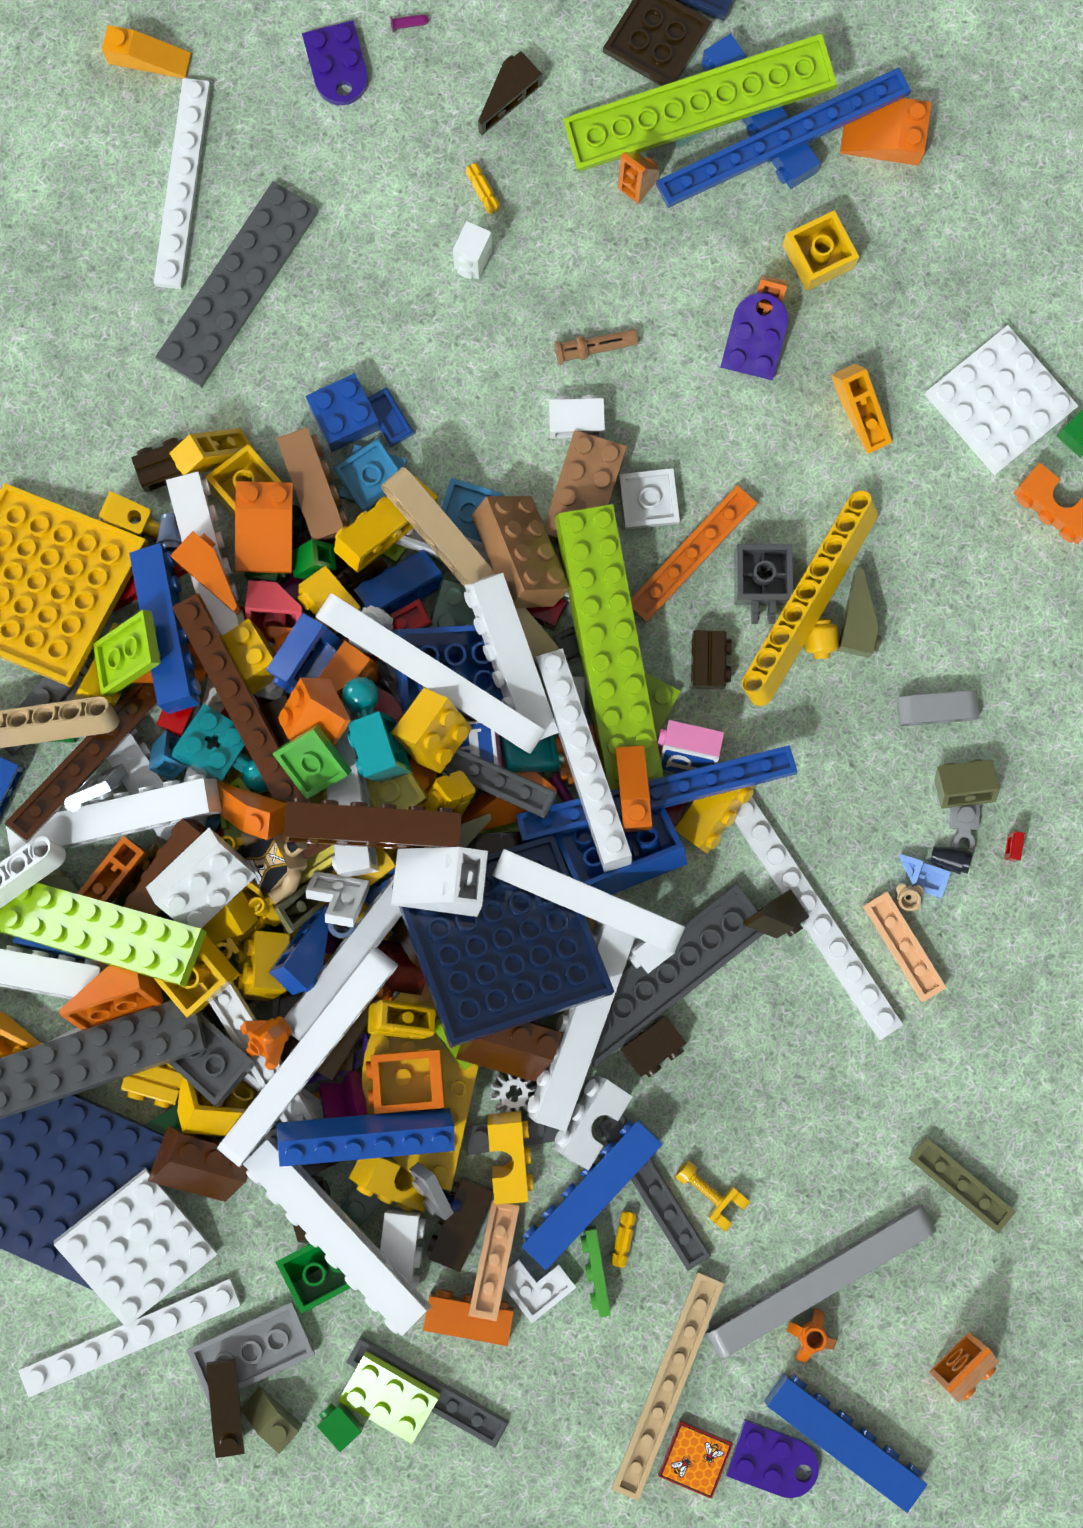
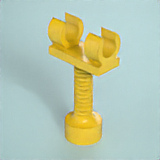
[214,905,282,960]
[674,1160,750,1232]

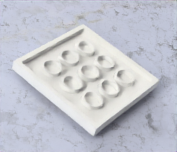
[924,325,1078,476]
[54,1168,217,1327]

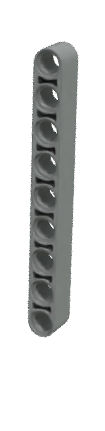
[705,1204,937,1359]

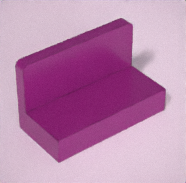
[319,1071,368,1119]

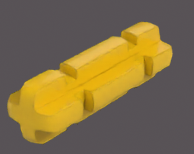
[466,163,500,214]
[611,1210,636,1268]

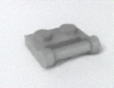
[64,764,127,812]

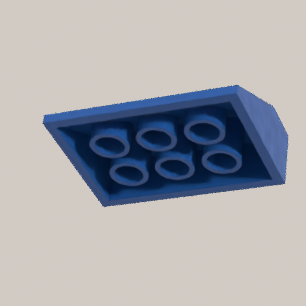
[391,625,504,715]
[554,808,687,895]

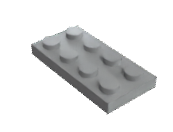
[187,1301,316,1403]

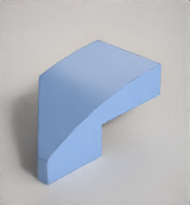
[900,854,951,899]

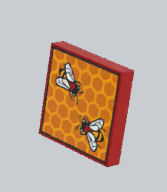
[658,1420,733,1499]

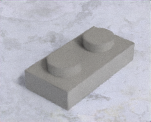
[409,1162,453,1220]

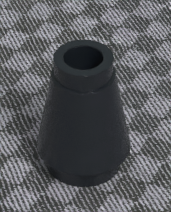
[930,846,973,875]

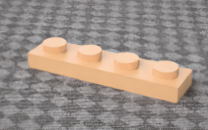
[862,892,947,1002]
[468,1200,520,1322]

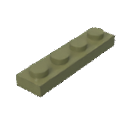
[908,1137,1016,1233]

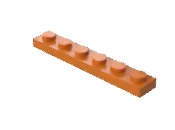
[631,485,757,623]

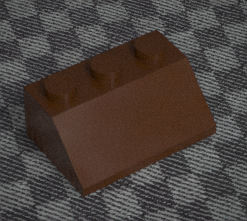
[456,1021,562,1081]
[148,1125,253,1202]

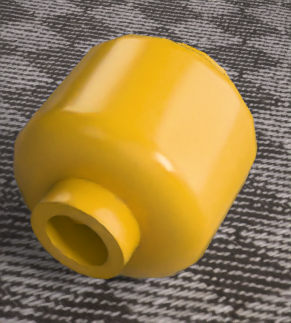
[803,618,839,659]

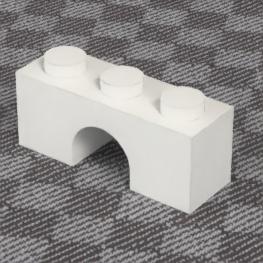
[552,1075,632,1170]

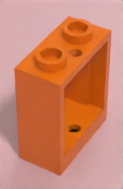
[366,1049,445,1114]

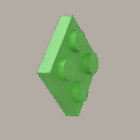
[273,724,352,799]

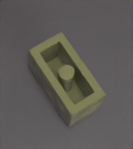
[934,759,1000,809]

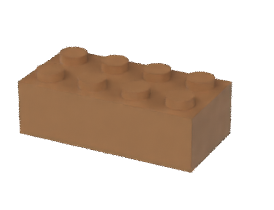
[276,427,350,544]
[544,430,627,545]
[471,496,570,608]

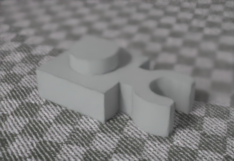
[949,804,980,849]

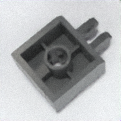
[734,544,793,624]

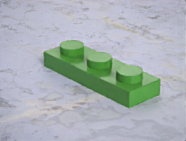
[580,1226,611,1317]

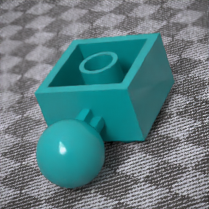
[342,677,412,783]
[172,703,269,793]

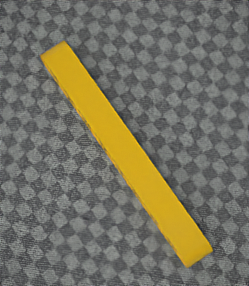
[741,491,878,706]

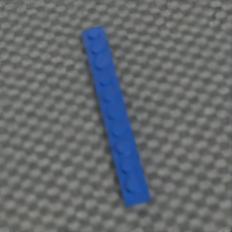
[656,67,911,208]
[516,745,797,844]

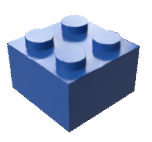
[305,373,380,453]

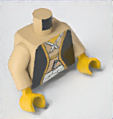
[222,832,307,916]

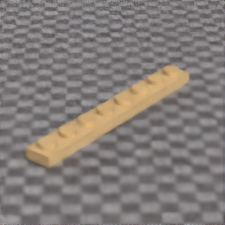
[612,1271,724,1501]

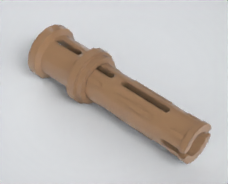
[554,328,638,365]

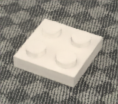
[619,468,680,530]

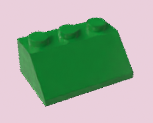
[275,1244,351,1314]

